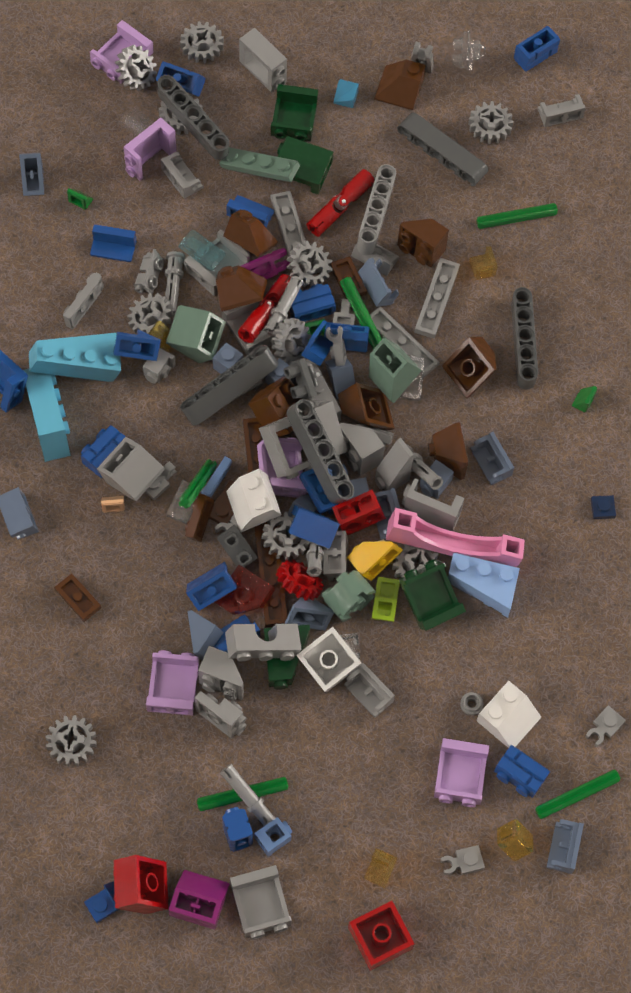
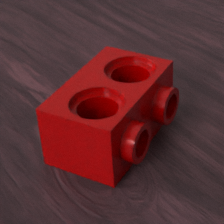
[332,489,386,536]

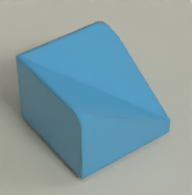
[333,79,359,108]

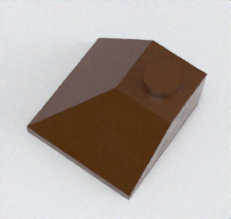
[374,59,426,110]
[223,209,278,257]
[216,265,267,312]
[442,337,497,398]
[337,383,395,430]
[428,422,468,480]

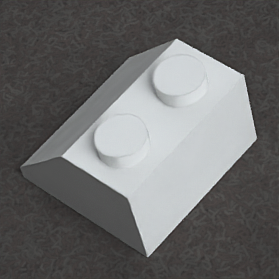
[226,469,281,532]
[297,627,362,692]
[477,681,541,748]

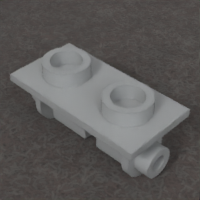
[134,249,164,295]

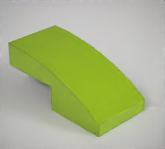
[371,577,400,622]

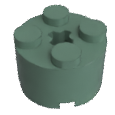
[321,570,376,622]

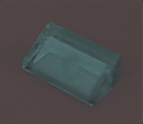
[178,230,226,271]

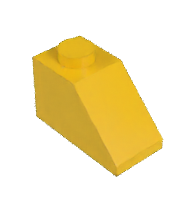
[347,541,403,581]

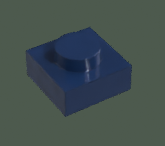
[591,495,616,520]

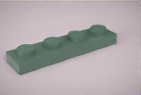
[219,147,300,182]

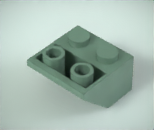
[166,305,226,363]
[368,337,422,403]

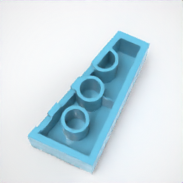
[29,333,121,382]
[23,369,71,462]

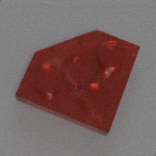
[215,565,275,615]

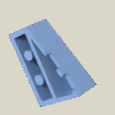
[448,553,520,618]

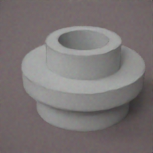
[460,692,483,715]

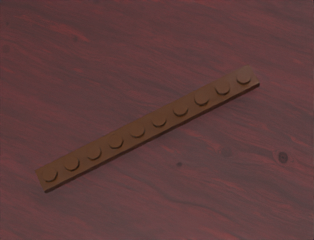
[243,418,287,628]

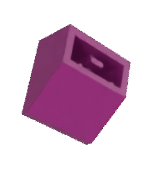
[169,870,230,930]

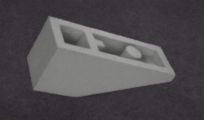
[375,438,414,491]

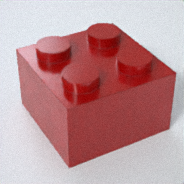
[113,855,168,914]
[348,901,415,971]

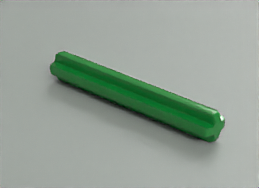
[476,203,558,229]
[340,277,382,349]
[179,459,217,509]
[535,770,621,819]
[197,777,288,811]

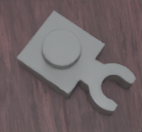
[586,705,626,747]
[440,845,485,875]

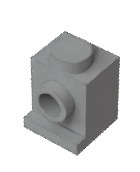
[143,348,176,384]

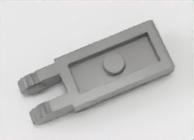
[411,41,434,73]
[63,272,104,329]

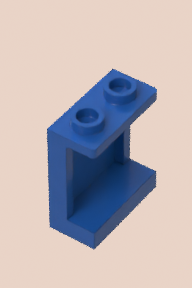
[0,350,28,412]

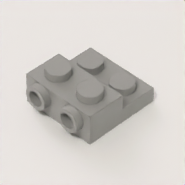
[195,691,247,739]

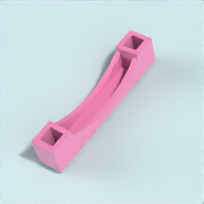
[386,508,525,567]

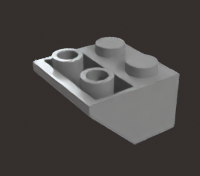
[340,423,385,476]
[97,437,165,501]
[198,646,244,701]

